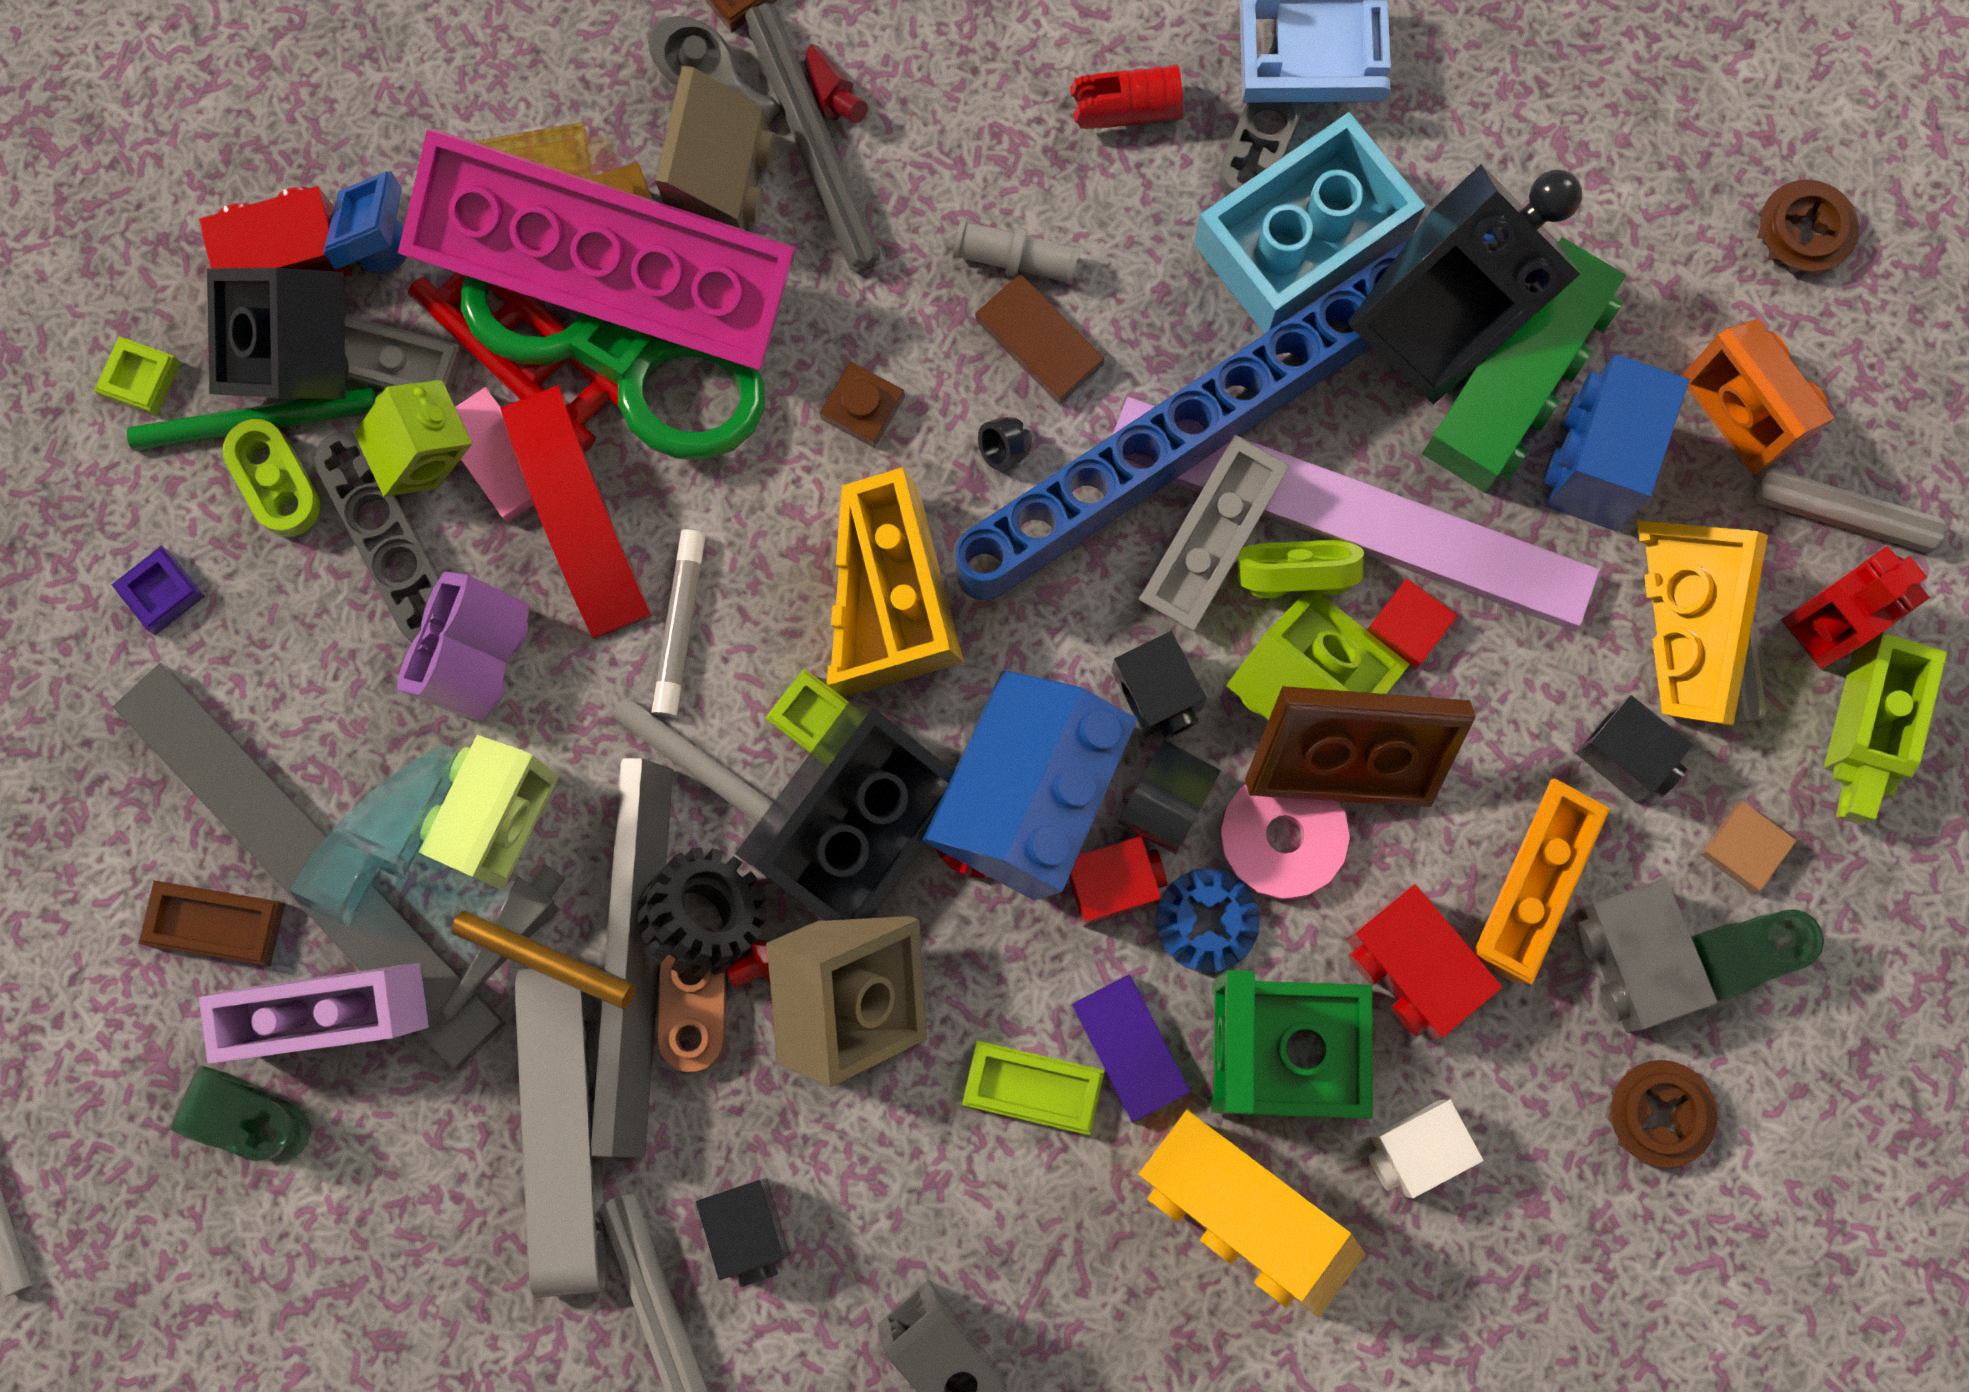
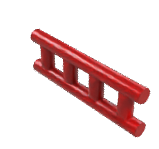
[408,272,620,453]

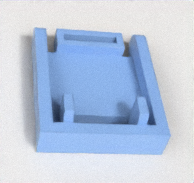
[1239,0,1391,103]

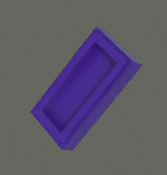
[1071,974,1191,1123]

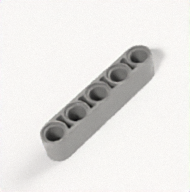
[515,968,607,1298]

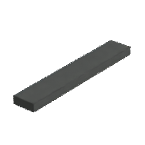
[591,758,673,1157]

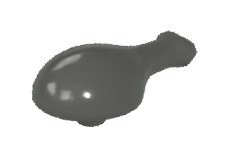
[648,16,781,126]

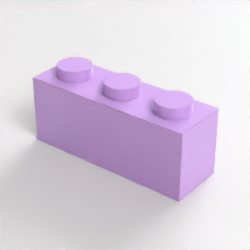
[199,962,429,1064]

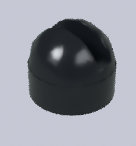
[978,417,1032,470]

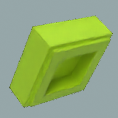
[94,336,181,417]
[765,669,849,754]

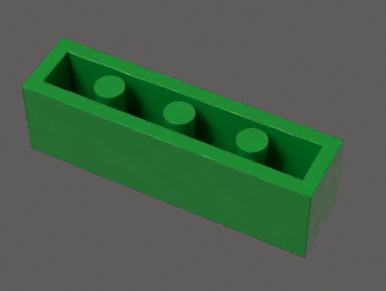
[1422,237,1627,493]

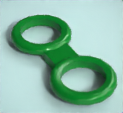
[461,276,765,460]

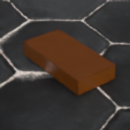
[975,274,1104,405]
[139,880,285,966]

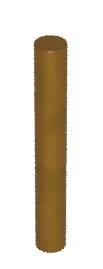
[451,910,636,1009]

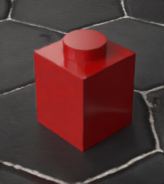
[1069,836,1168,927]

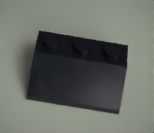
[735,700,954,921]

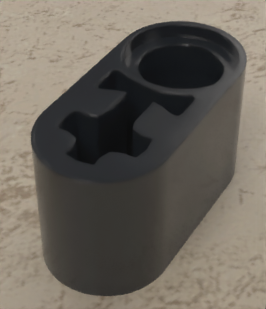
[1118,740,1221,855]

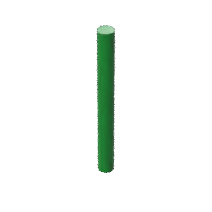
[127,387,377,451]

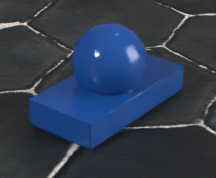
[324,171,407,275]

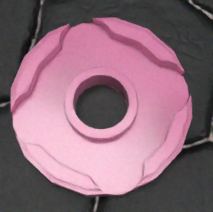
[1220,784,1350,900]

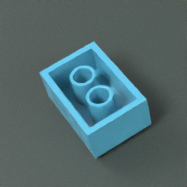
[1194,112,1426,334]

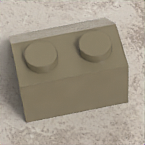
[655,65,776,231]
[767,916,927,1088]

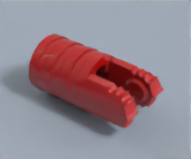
[1070,64,1184,130]

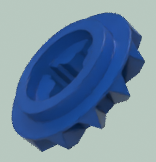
[1156,869,1259,973]

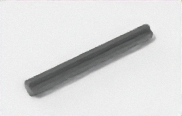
[745,3,880,273]

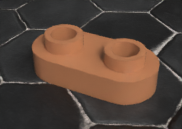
[658,955,728,1073]

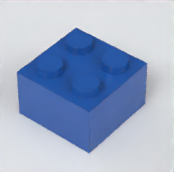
[1542,354,1690,531]

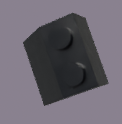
[207,268,349,399]

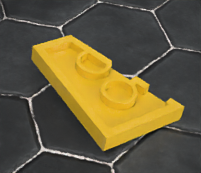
[1637,520,1768,726]

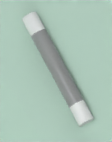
[651,530,706,718]

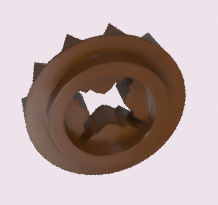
[1757,180,1859,276]
[1607,1060,1718,1168]

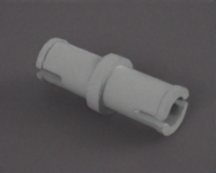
[953,219,1080,285]

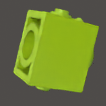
[354,379,473,497]

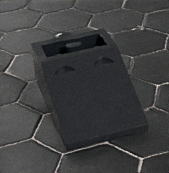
[1348,164,1582,405]

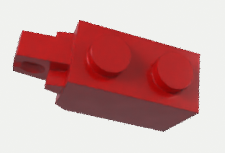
[1781,545,1930,670]

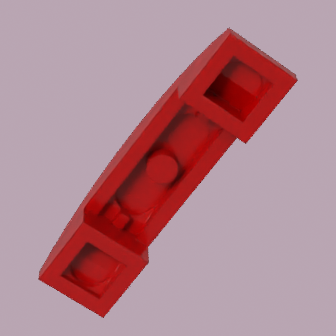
[500,385,652,639]

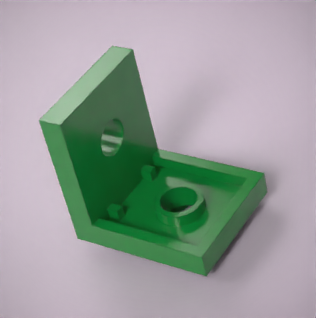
[1210,970,1373,1119]

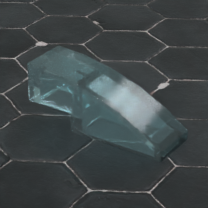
[289,744,458,927]

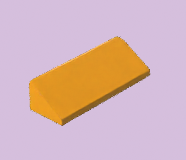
[1474,779,1610,985]

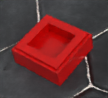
[1367,578,1458,668]

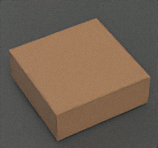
[1700,801,1797,893]

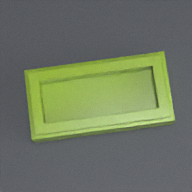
[962,1040,1105,1136]

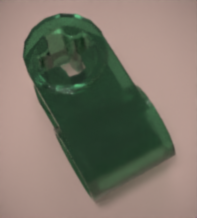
[1691,909,1824,1001]
[169,1065,311,1162]

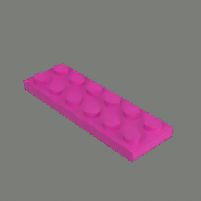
[398,129,797,370]

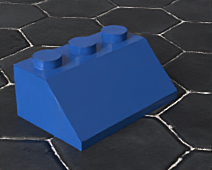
[922,670,1138,901]

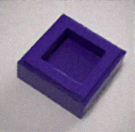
[111,546,205,635]

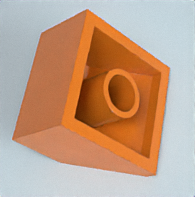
[1681,318,1835,476]

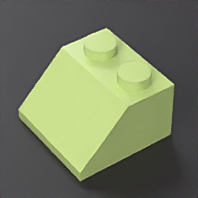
[419,735,559,891]

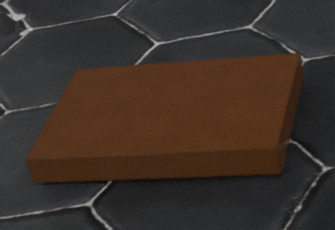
[1245,686,1476,807]

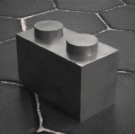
[1576,877,1718,1032]

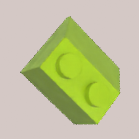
[1226,590,1410,720]

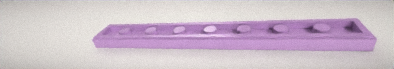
[1112,396,1600,631]

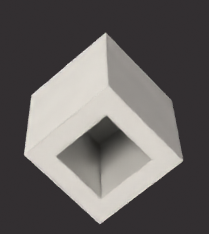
[1368,1099,1484,1199]

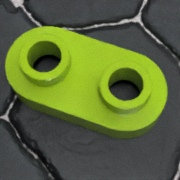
[223,419,321,537]
[1237,540,1364,598]

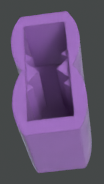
[397,571,529,722]

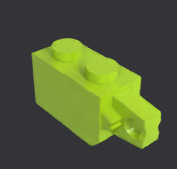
[1823,632,1947,825]

